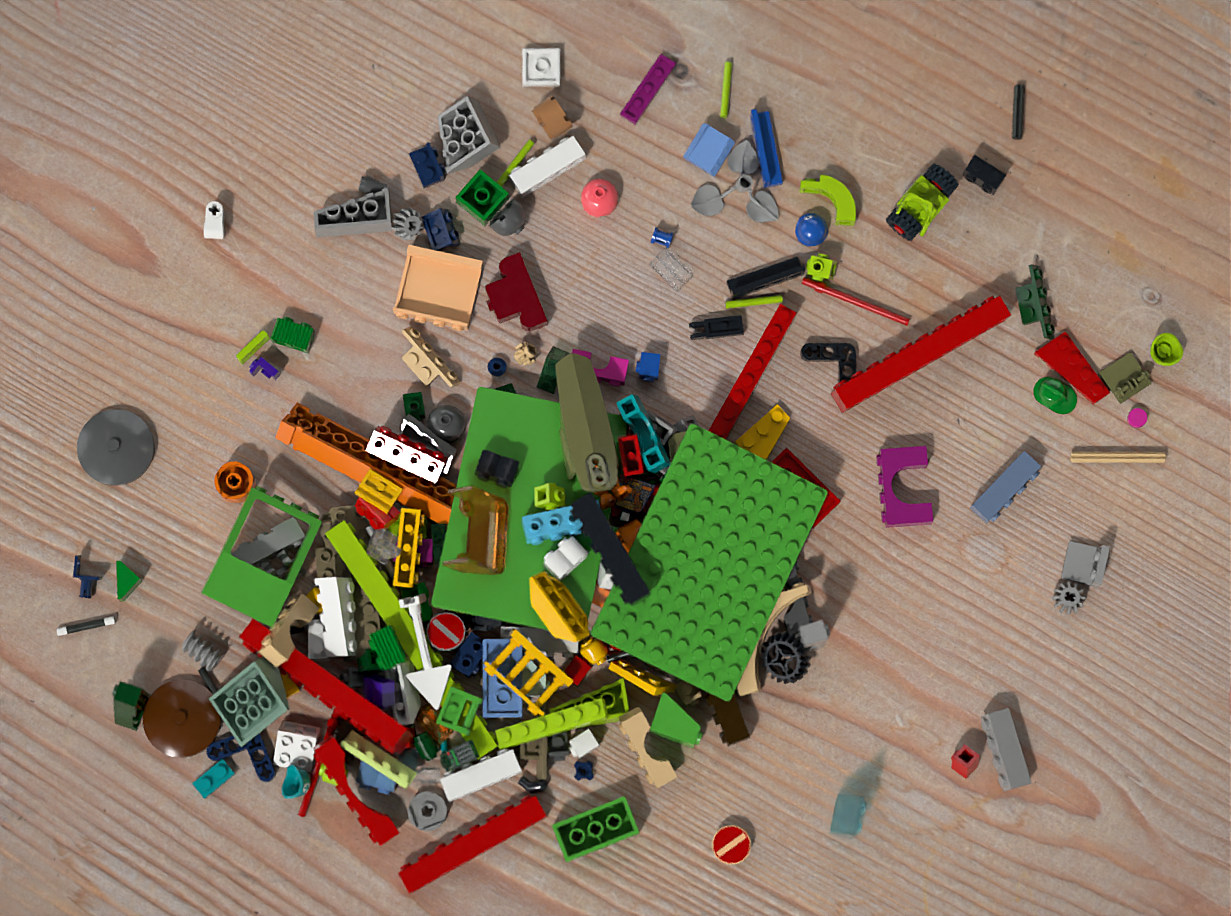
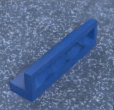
[750,109,783,188]

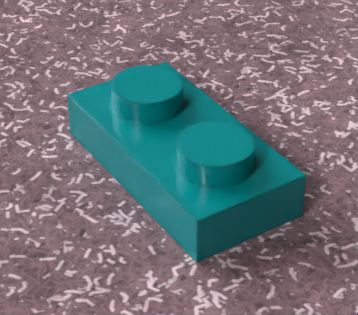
[192,759,235,799]

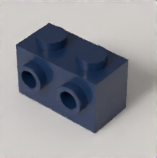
[450,632,483,679]

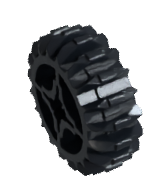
[760,631,812,684]

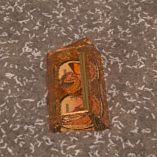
[415,703,454,746]

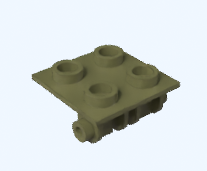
[1099,352,1152,404]

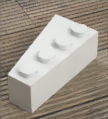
[315,577,357,657]

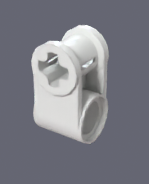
[204,201,225,239]

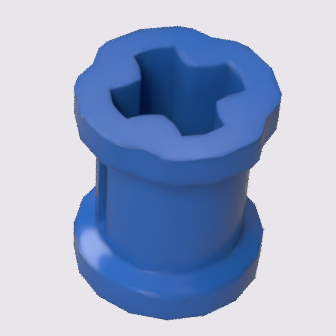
[651,227,674,249]

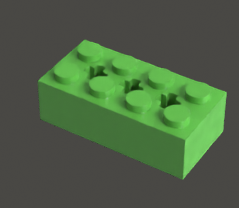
[552,796,639,863]

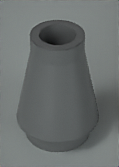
[358,175,387,194]

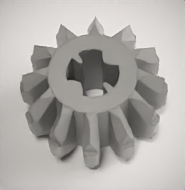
[391,208,424,240]
[1052,581,1086,615]

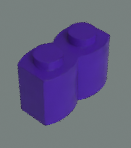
[363,674,395,709]

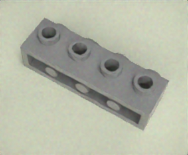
[981,708,1032,791]

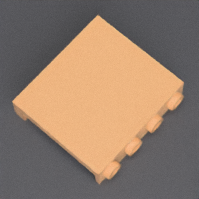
[393,245,483,332]

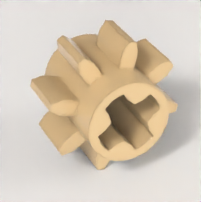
[514,342,537,366]

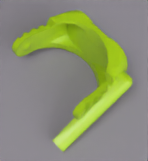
[896,193,937,237]

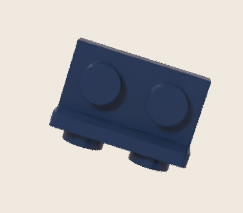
[409,142,446,189]
[422,208,460,251]

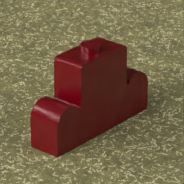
[485,252,548,332]

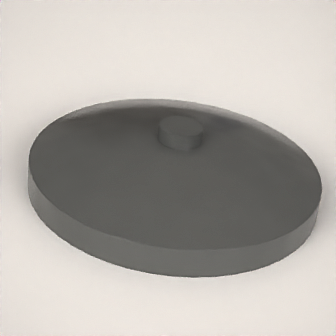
[77,409,155,486]

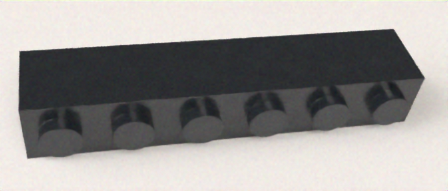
[570,492,652,607]

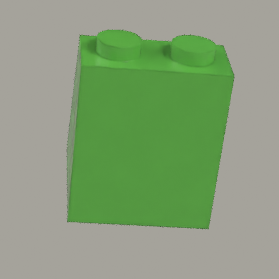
[649,693,703,748]

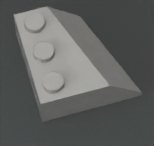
[438,96,501,174]

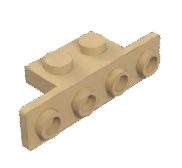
[402,327,461,388]

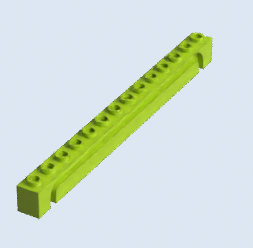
[325,520,497,759]

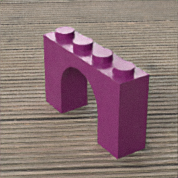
[876,446,933,528]

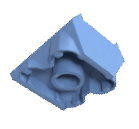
[683,123,735,177]

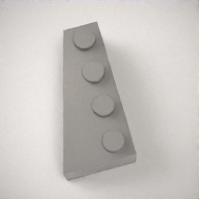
[314,188,392,237]
[231,517,305,568]

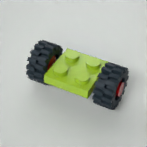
[886,163,959,241]

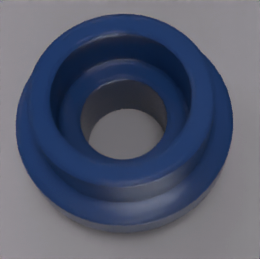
[488,357,507,377]

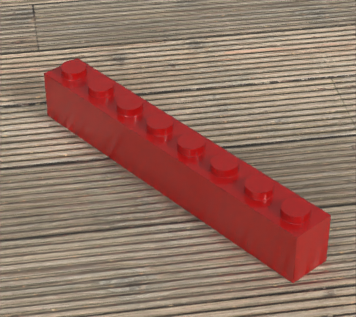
[708,304,797,440]
[398,795,547,894]

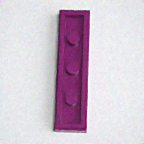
[620,54,676,125]

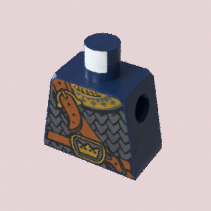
[615,474,655,523]

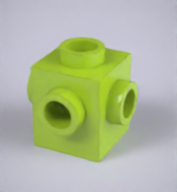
[806,253,838,281]
[534,483,565,511]

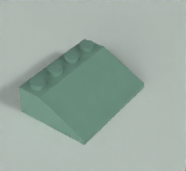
[209,656,290,747]

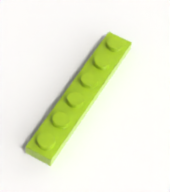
[495,698,609,750]

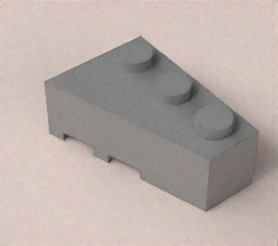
[399,414,457,474]

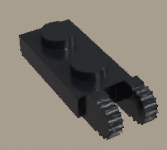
[689,315,744,340]

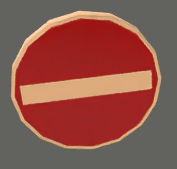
[712,825,751,865]

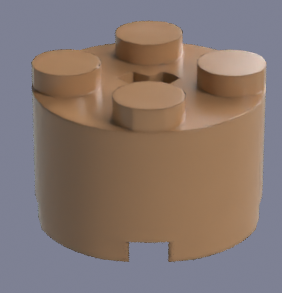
[532,95,573,140]

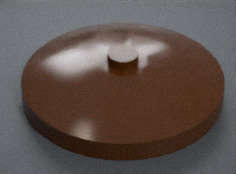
[143,679,221,758]

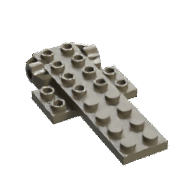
[315,505,395,662]

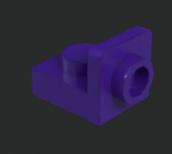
[249,357,281,380]

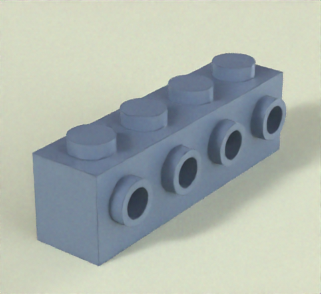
[970,451,1041,524]

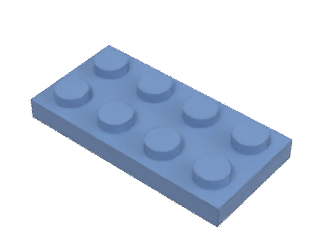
[483,639,522,717]

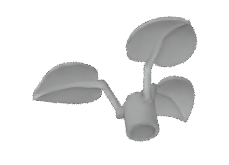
[691,140,778,223]

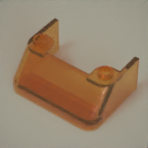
[443,485,508,575]

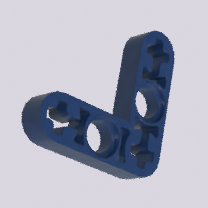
[206,733,275,783]

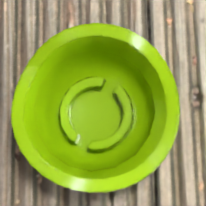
[1150,333,1183,366]

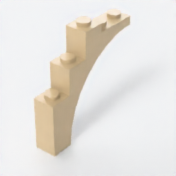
[737,583,812,697]

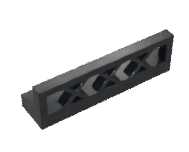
[726,256,805,300]

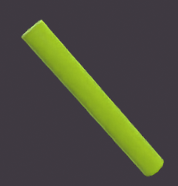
[720,62,732,118]
[496,140,534,187]
[725,295,783,309]

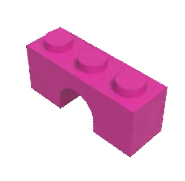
[572,349,629,387]

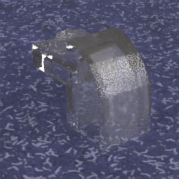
[367,528,402,565]

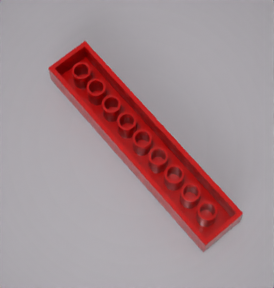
[831,296,1011,413]
[239,618,413,755]

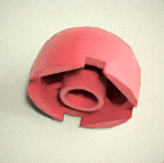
[581,179,618,217]

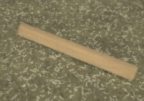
[1070,452,1166,463]

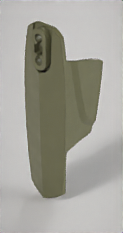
[555,353,619,493]

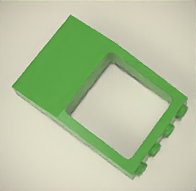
[200,486,322,627]

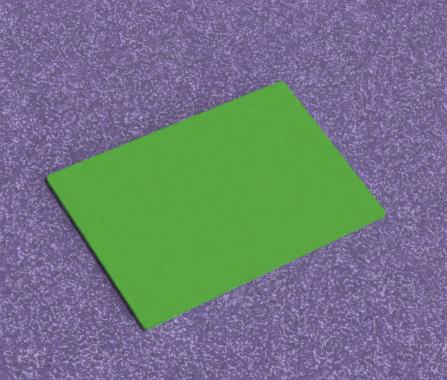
[431,387,627,630]
[591,424,827,701]

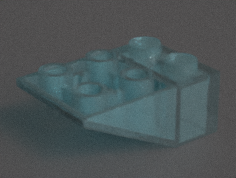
[829,794,867,839]

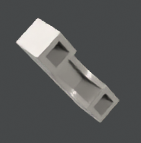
[795,620,830,652]

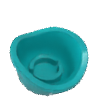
[281,765,310,799]

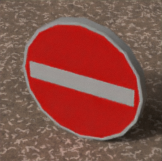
[426,612,465,651]

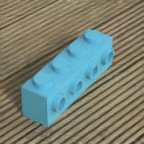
[521,500,600,545]

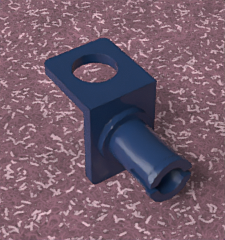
[73,555,102,598]

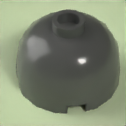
[489,199,526,236]
[427,405,465,443]

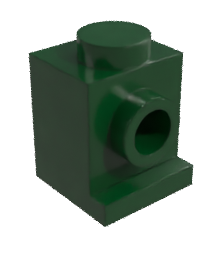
[403,392,426,421]
[357,649,384,674]

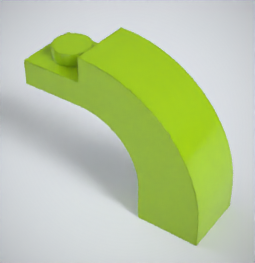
[799,174,856,226]

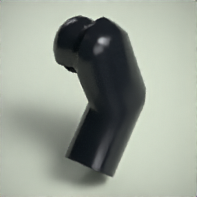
[518,776,548,794]

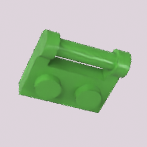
[436,687,483,736]

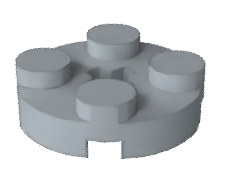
[408,792,447,831]

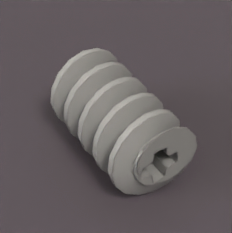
[182,630,225,672]

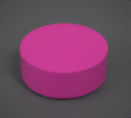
[1127,408,1147,428]

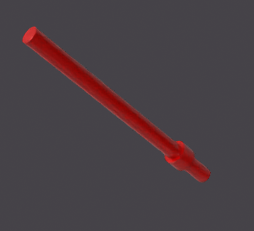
[801,277,910,326]
[298,708,339,818]

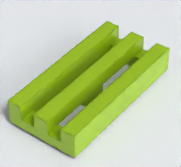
[236,330,270,365]

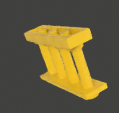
[483,628,573,716]

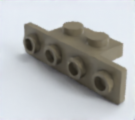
[518,701,550,780]

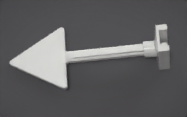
[399,593,452,710]

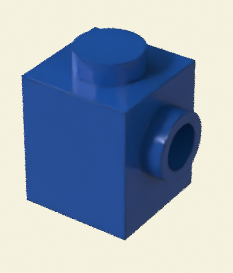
[636,352,660,382]

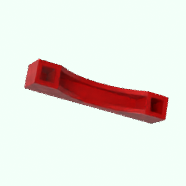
[313,735,400,847]

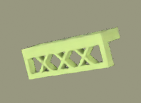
[340,731,418,790]

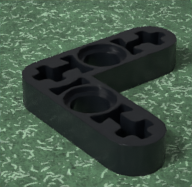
[800,343,856,383]

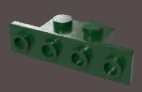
[1015,264,1055,340]

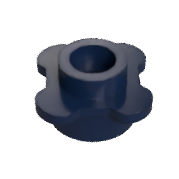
[574,761,594,781]

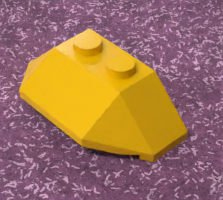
[530,571,590,642]

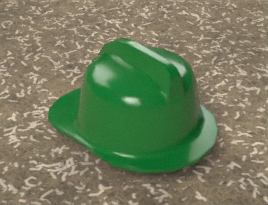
[1033,377,1077,414]

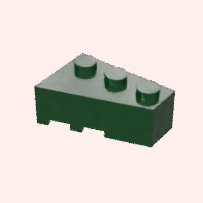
[112,681,150,731]

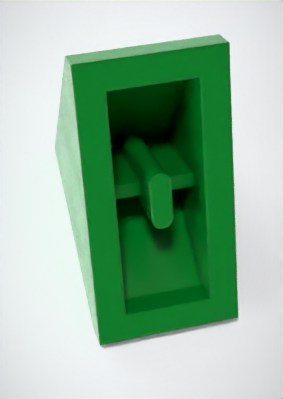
[116,560,142,602]

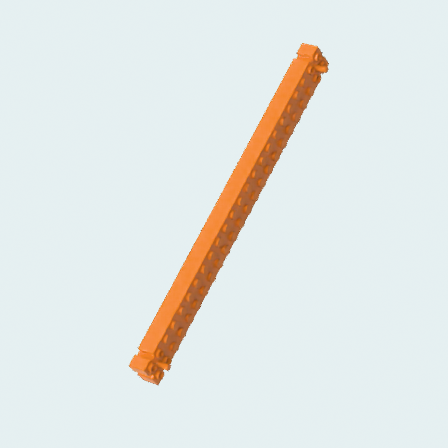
[275,402,611,608]

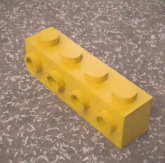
[393,508,425,588]

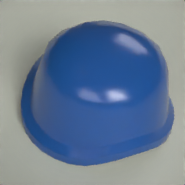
[795,213,828,246]

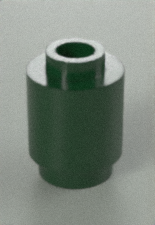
[413,731,439,761]

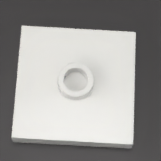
[522,48,560,87]

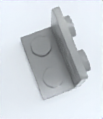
[1061,541,1110,587]

